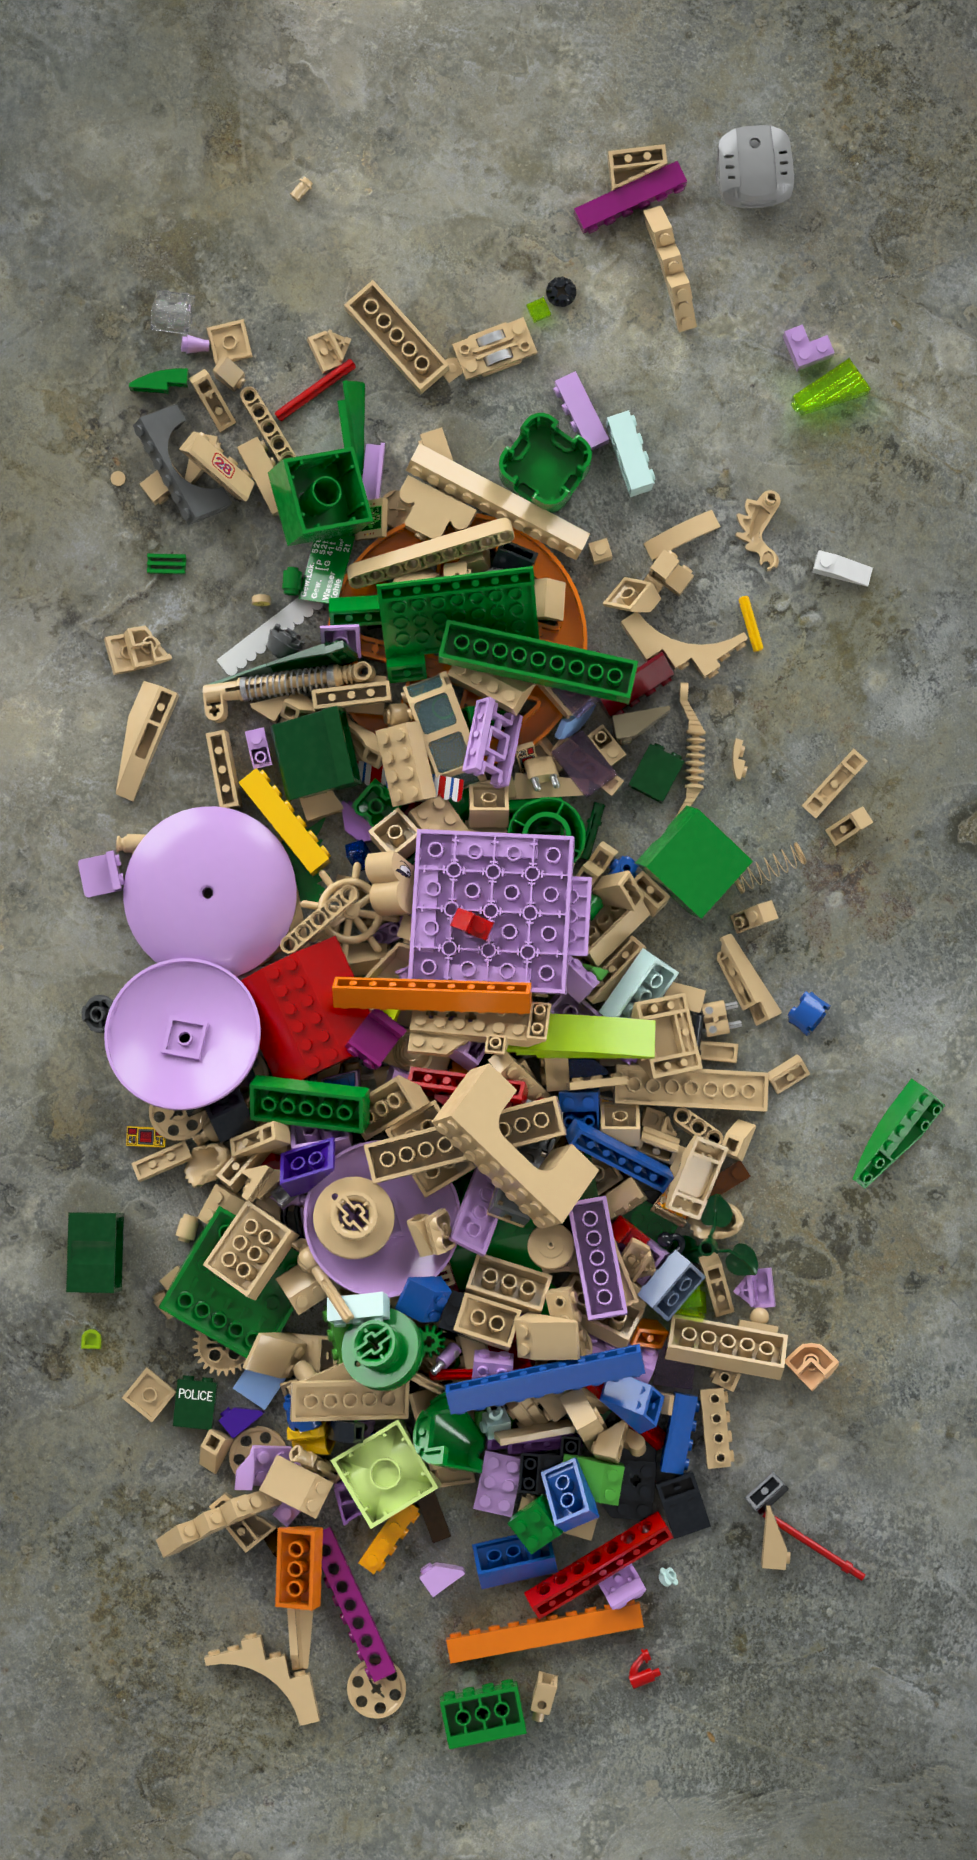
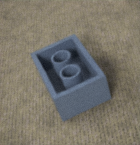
[637,1250,706,1321]

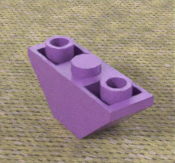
[341,801,372,844]

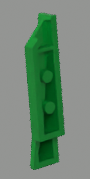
[337,380,365,475]

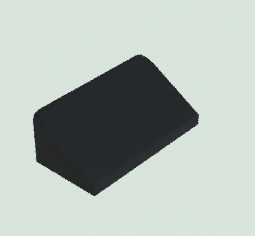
[745,1471,789,1515]

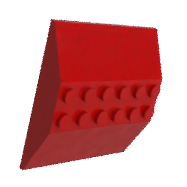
[240,935,371,1080]

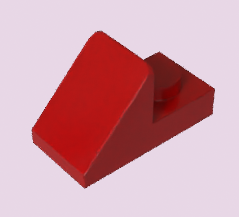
[450,908,494,941]
[612,1215,651,1246]

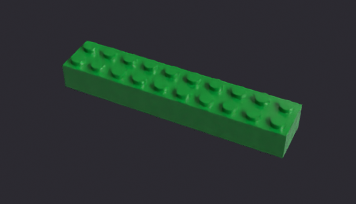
[438,619,638,704]

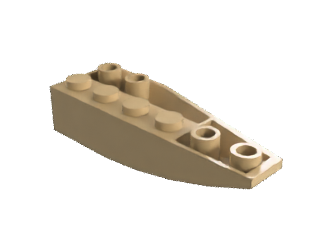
[116,681,179,802]

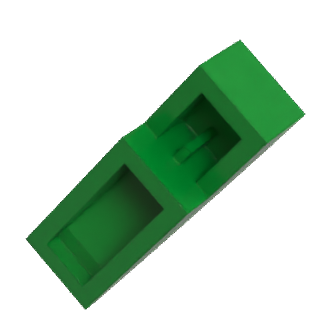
[129,368,189,394]

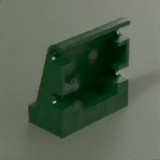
[270,706,362,802]

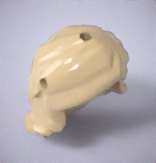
[184,1143,231,1188]
[688,1203,744,1240]

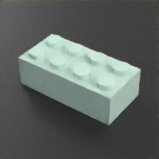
[606,410,656,497]
[599,948,679,1018]

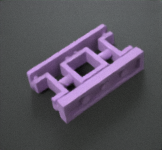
[462,697,523,789]

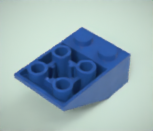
[559,1088,600,1131]
[599,1377,665,1434]

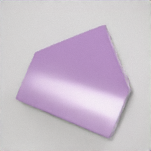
[733,1267,776,1308]

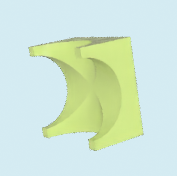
[330,1419,442,1529]

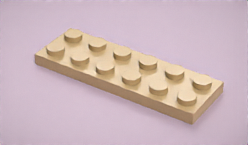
[290,1380,410,1422]

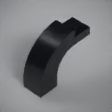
[327,1420,365,1444]

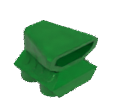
[351,778,403,827]

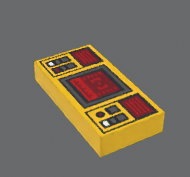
[126,1126,166,1148]

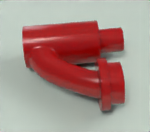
[628,1649,661,1689]

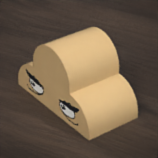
[365,850,415,917]

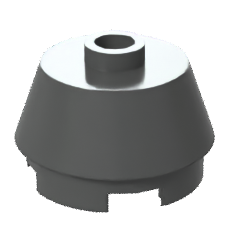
[267,624,305,659]
[82,995,114,1033]

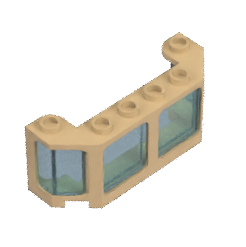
[400,671,487,790]

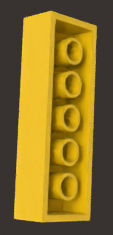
[238,768,331,876]

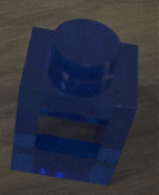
[345,839,371,871]

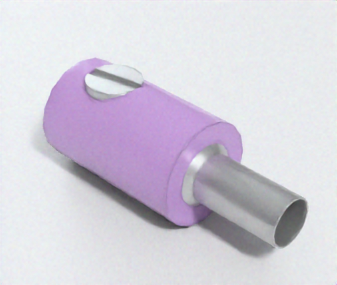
[430,1342,461,1376]

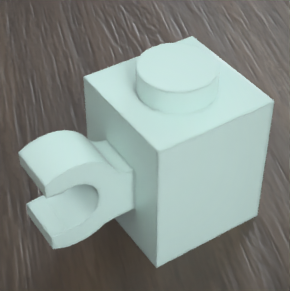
[480,1406,511,1440]

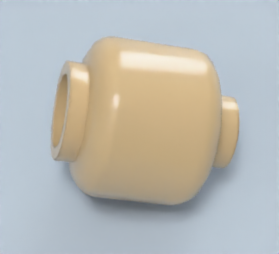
[383,703,412,727]

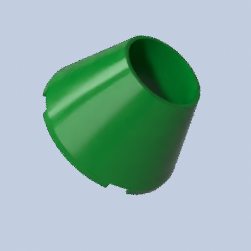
[508,797,586,865]

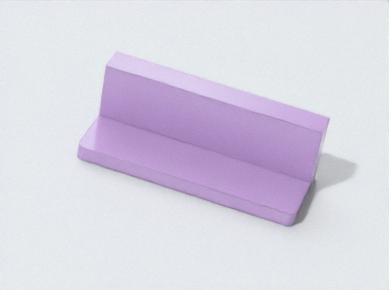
[362,443,385,500]

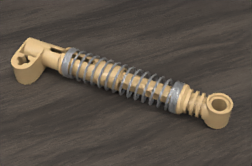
[203,661,376,723]

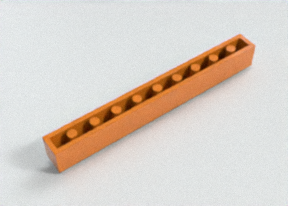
[332,977,532,1014]
[446,1599,644,1664]

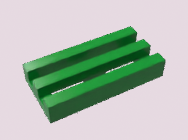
[147,553,186,575]

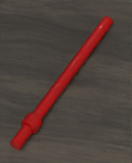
[762,1511,866,1581]

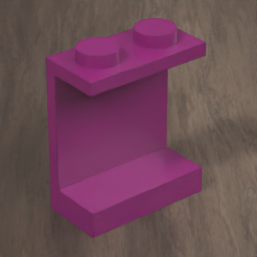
[345,1009,407,1070]

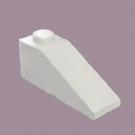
[812,550,873,587]

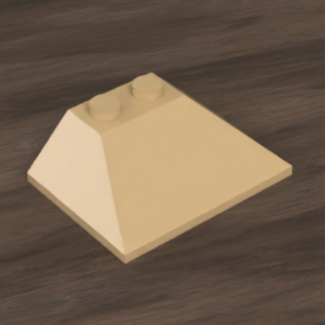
[631,993,703,1079]

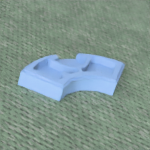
[554,702,596,740]

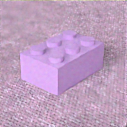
[473,1449,520,1517]

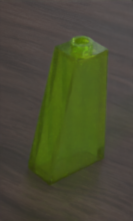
[791,358,871,416]

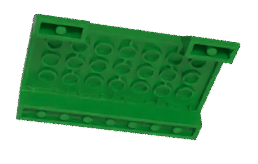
[376,566,539,683]

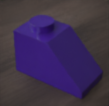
[218,1407,265,1438]

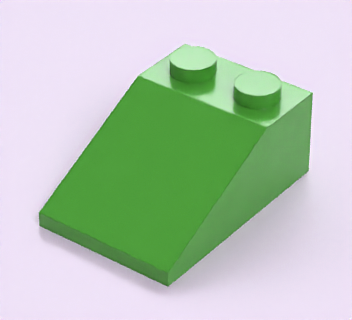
[563,1453,625,1506]

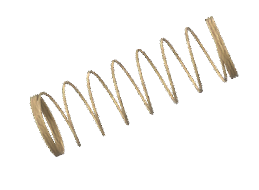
[735,842,807,894]

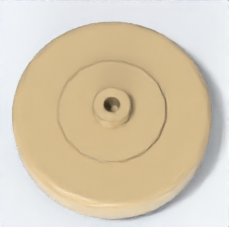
[527,1224,575,1270]

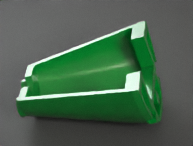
[413,1392,486,1474]

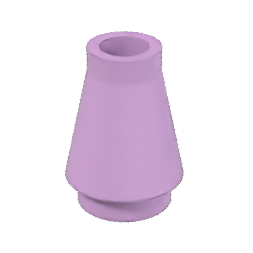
[181,335,209,354]

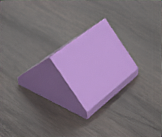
[320,624,361,658]

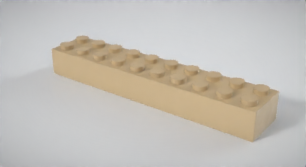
[364,1096,567,1184]

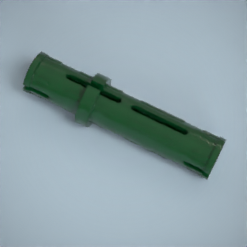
[579,802,606,861]

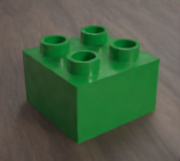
[268,447,374,546]

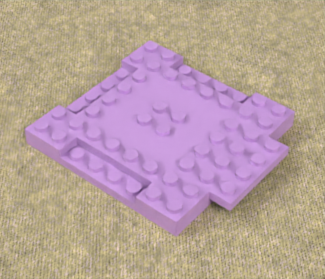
[408,829,592,995]

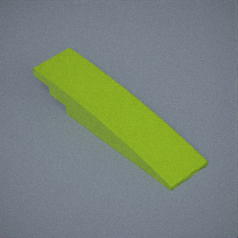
[506,1014,656,1059]

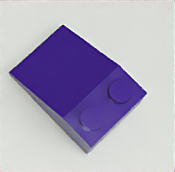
[280,1137,335,1197]

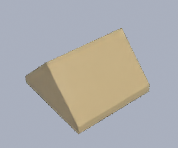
[534,578,566,621]

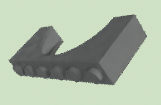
[133,404,232,525]

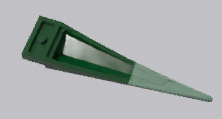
[210,640,359,684]

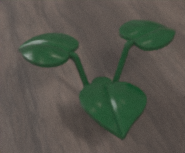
[669,1194,758,1276]

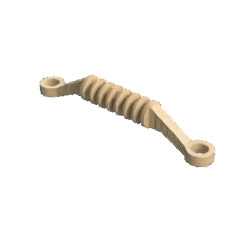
[676,682,706,816]

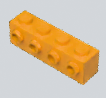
[358,1503,420,1574]

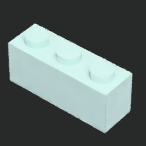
[327,1292,390,1327]

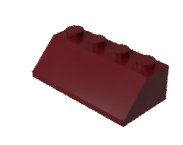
[597,652,674,719]

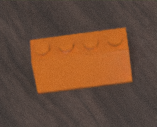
[275,1526,323,1611]

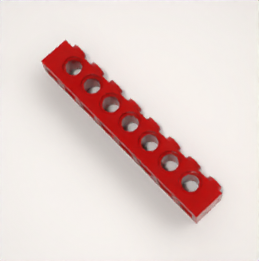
[524,1511,674,1619]

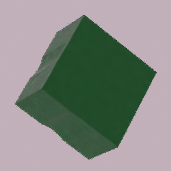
[66,1212,124,1293]

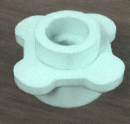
[659,1567,678,1587]

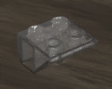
[150,290,195,335]

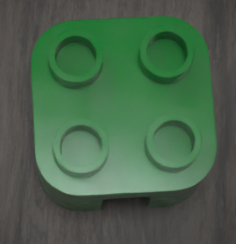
[499,413,592,513]

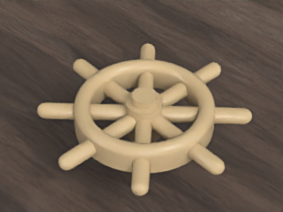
[300,862,400,958]

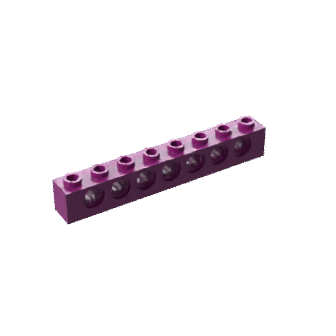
[322,1527,397,1682]

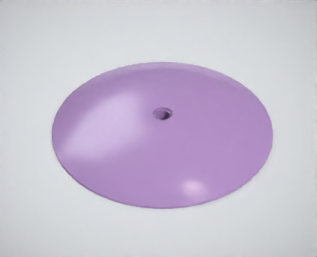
[123,806,297,977]

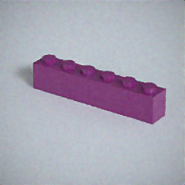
[573,161,687,234]

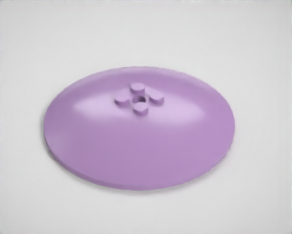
[104,958,261,1110]
[303,1140,460,1298]

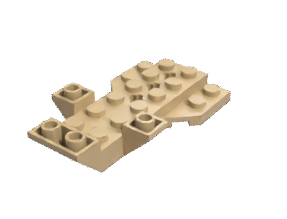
[407,1002,551,1057]

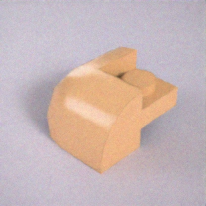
[785,1343,839,1391]

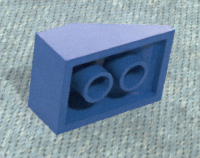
[541,1457,599,1532]

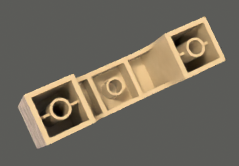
[431,1063,599,1229]

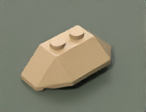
[586,936,646,1004]

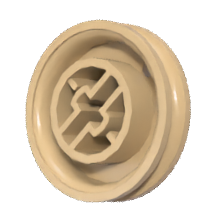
[313,1177,395,1259]

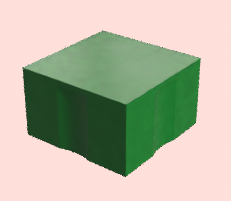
[635,805,753,919]

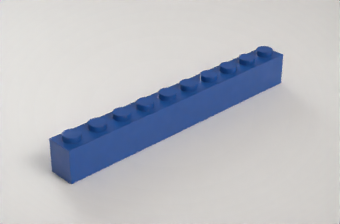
[446,1344,646,1415]

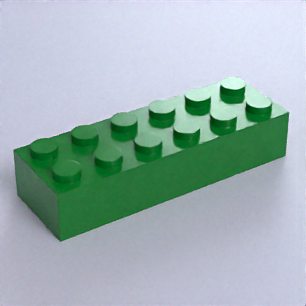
[249,1075,370,1133]

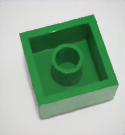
[507,1495,563,1555]

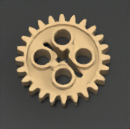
[192,1330,246,1376]

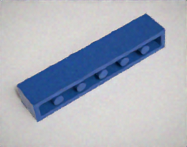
[565,1118,674,1193]

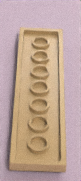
[613,1064,769,1112]

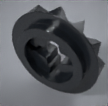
[546,276,577,307]

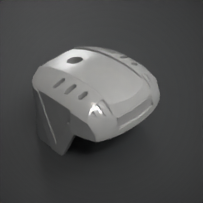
[715,125,795,208]

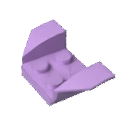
[235,1445,302,1490]

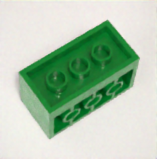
[440,1679,527,1749]

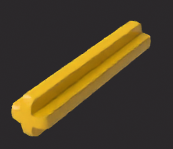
[738,596,763,652]

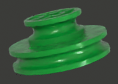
[341,1308,424,1391]

